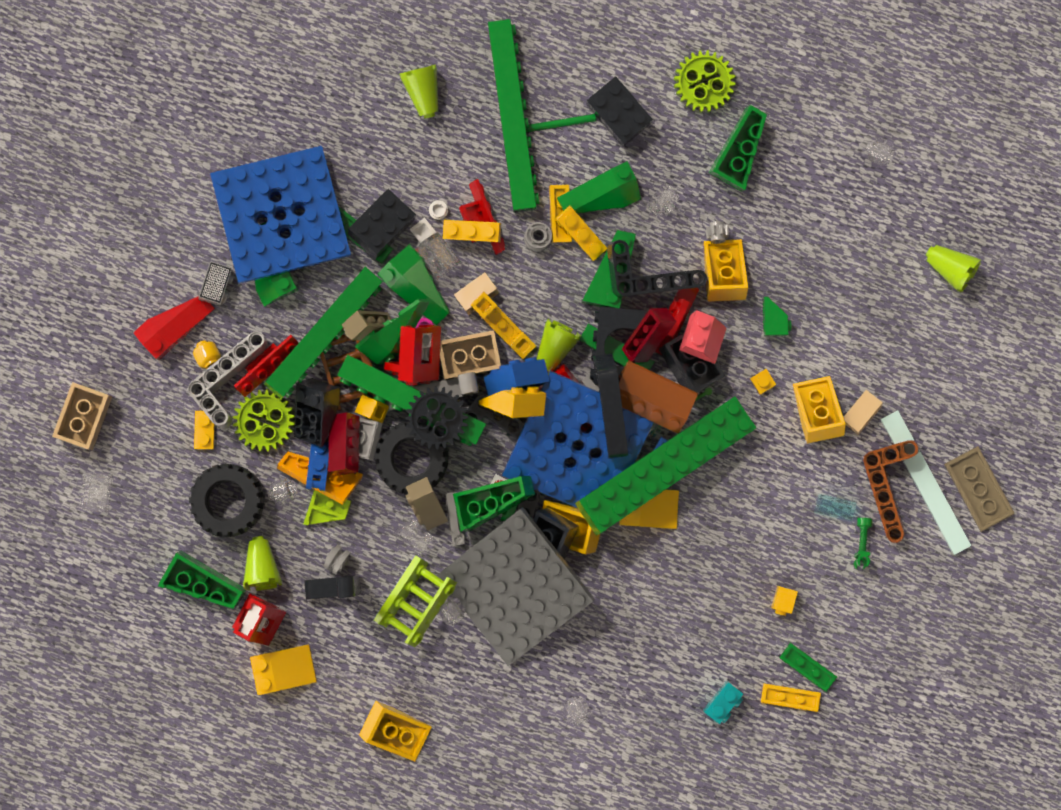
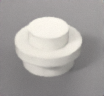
[429,201,448,220]

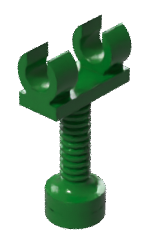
[853,517,873,570]

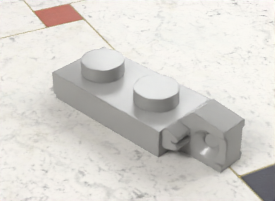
[445,492,464,546]

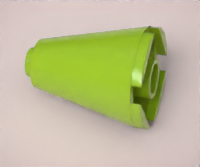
[399,64,438,119]
[925,245,981,293]
[537,319,581,372]
[243,536,282,591]

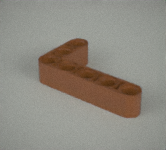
[863,440,919,543]

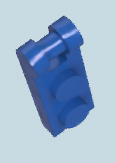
[306,442,329,491]

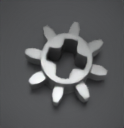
[706,221,729,244]

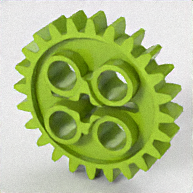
[673,50,736,113]
[232,389,295,452]

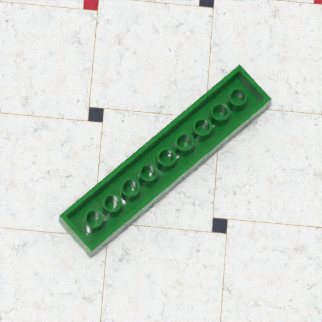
[575,396,756,536]

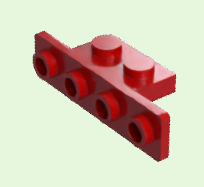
[459,179,505,255]
[655,288,699,355]
[234,335,299,397]

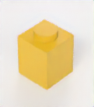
[355,395,389,423]
[771,586,798,616]

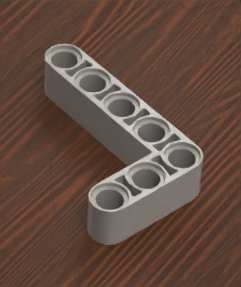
[188,331,268,430]
[385,372,479,411]

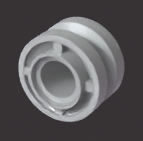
[524,222,552,252]
[323,544,351,575]

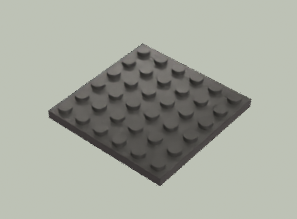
[437,507,595,666]

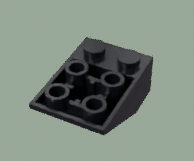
[294,378,340,447]

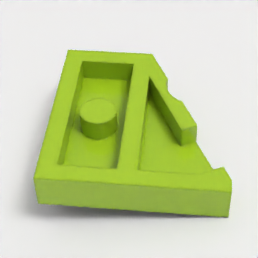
[303,489,352,525]

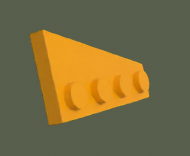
[277,451,363,505]

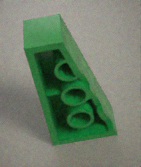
[708,105,767,192]
[582,230,636,308]
[453,476,535,532]
[158,550,247,609]

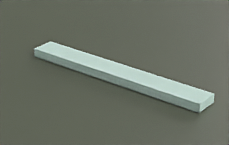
[880,410,971,555]

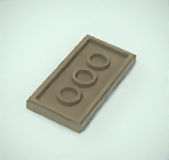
[944,446,1015,532]

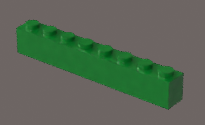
[264,267,383,399]
[337,355,486,447]

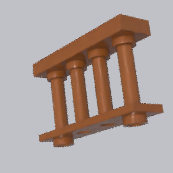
[320,334,375,411]

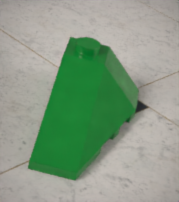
[557,161,641,214]
[255,222,298,307]
[377,244,450,325]
[355,299,430,365]

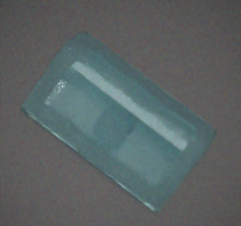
[814,494,857,521]

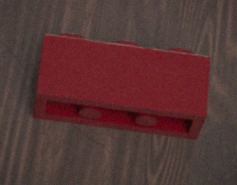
[622,308,677,363]
[328,412,360,475]

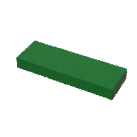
[779,642,837,692]

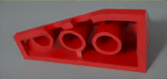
[133,296,215,360]

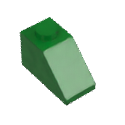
[762,297,792,337]

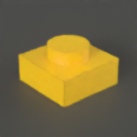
[750,368,776,395]

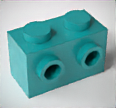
[703,680,743,724]

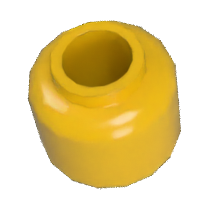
[193,340,221,370]

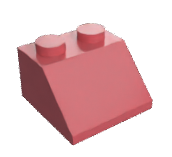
[679,310,726,364]

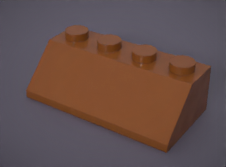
[618,360,698,433]

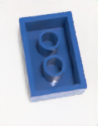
[484,357,550,396]

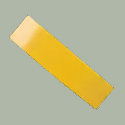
[470,291,536,359]

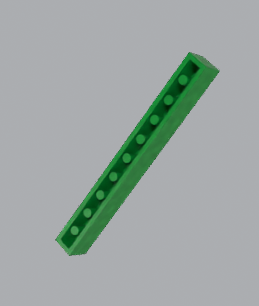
[488,19,539,212]

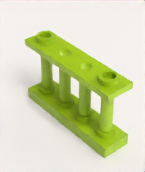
[374,555,457,647]

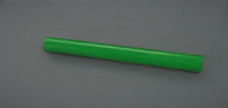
[526,114,596,133]

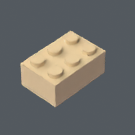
[440,330,501,380]
[52,382,113,450]

